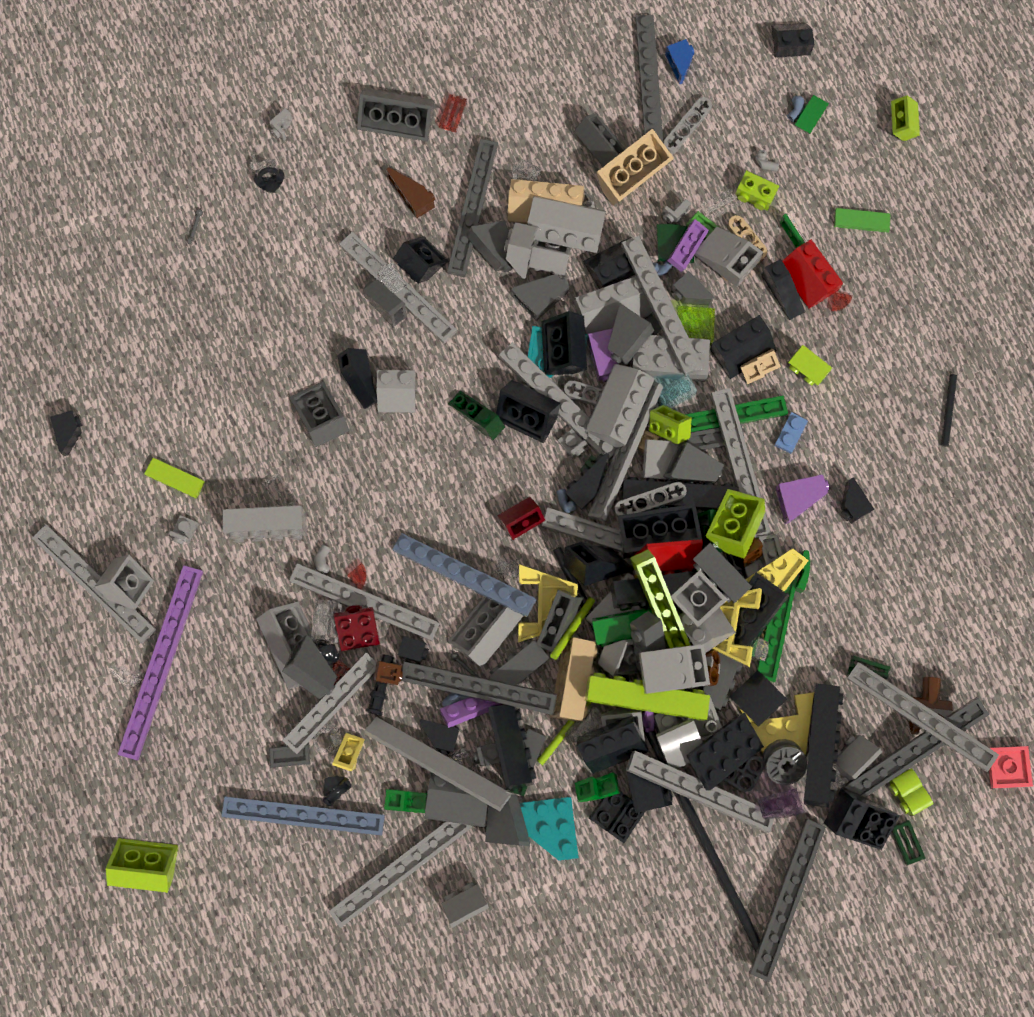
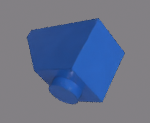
[665,39,694,85]

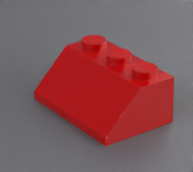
[782,239,843,309]
[634,539,703,575]

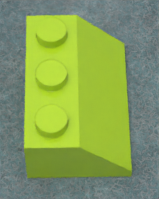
[706,489,766,558]
[105,838,178,893]

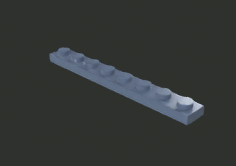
[392,533,536,617]
[221,797,385,836]

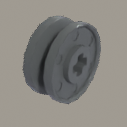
[762,739,807,785]

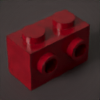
[497,496,546,540]

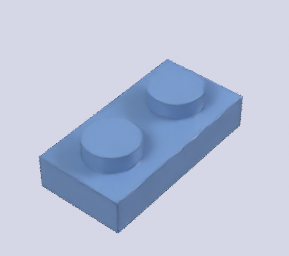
[774,412,808,454]

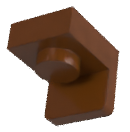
[739,537,763,568]
[373,661,403,686]

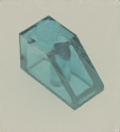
[656,374,697,408]

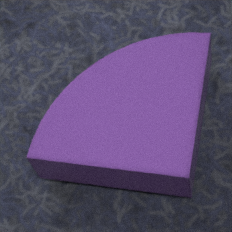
[642,711,654,733]

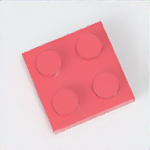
[989,746,1033,788]

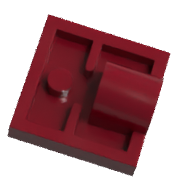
[334,605,380,651]

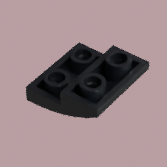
[729,670,787,727]
[588,792,646,843]

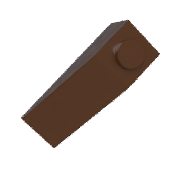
[386,167,436,219]

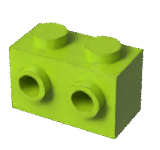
[891,95,920,141]
[735,170,779,211]
[788,345,832,386]
[649,405,692,444]

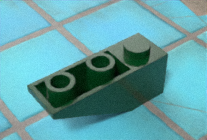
[448,390,505,441]

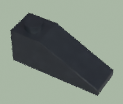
[761,259,805,321]

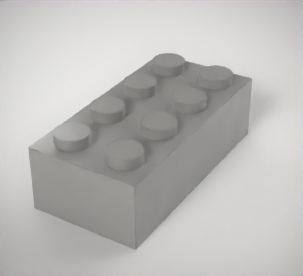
[631,335,710,382]
[223,506,307,543]

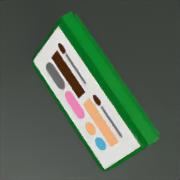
[780,213,807,248]

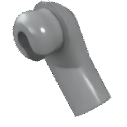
[755,150,779,172]
[314,544,331,574]

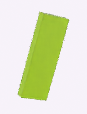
[144,458,205,499]

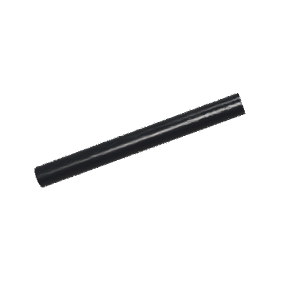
[941,374,957,447]

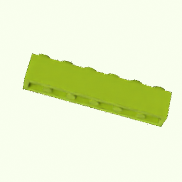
[630,550,691,649]
[585,673,710,721]

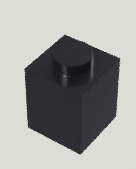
[398,636,429,663]

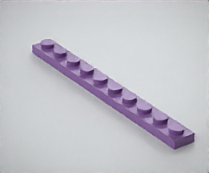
[117,565,203,760]

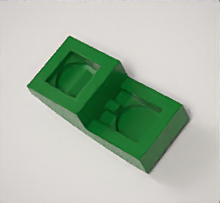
[795,95,829,134]
[795,550,810,593]
[575,772,620,802]
[384,789,428,813]

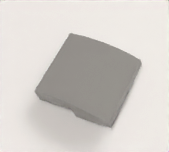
[643,440,682,481]
[744,534,783,579]
[656,718,702,769]

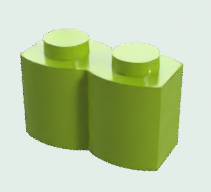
[888,768,934,816]

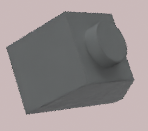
[671,271,714,305]

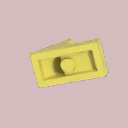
[332,733,365,771]

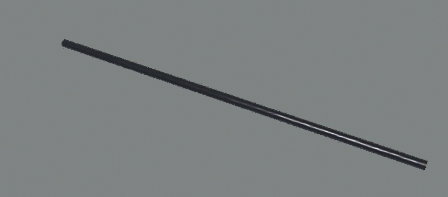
[553,547,761,952]

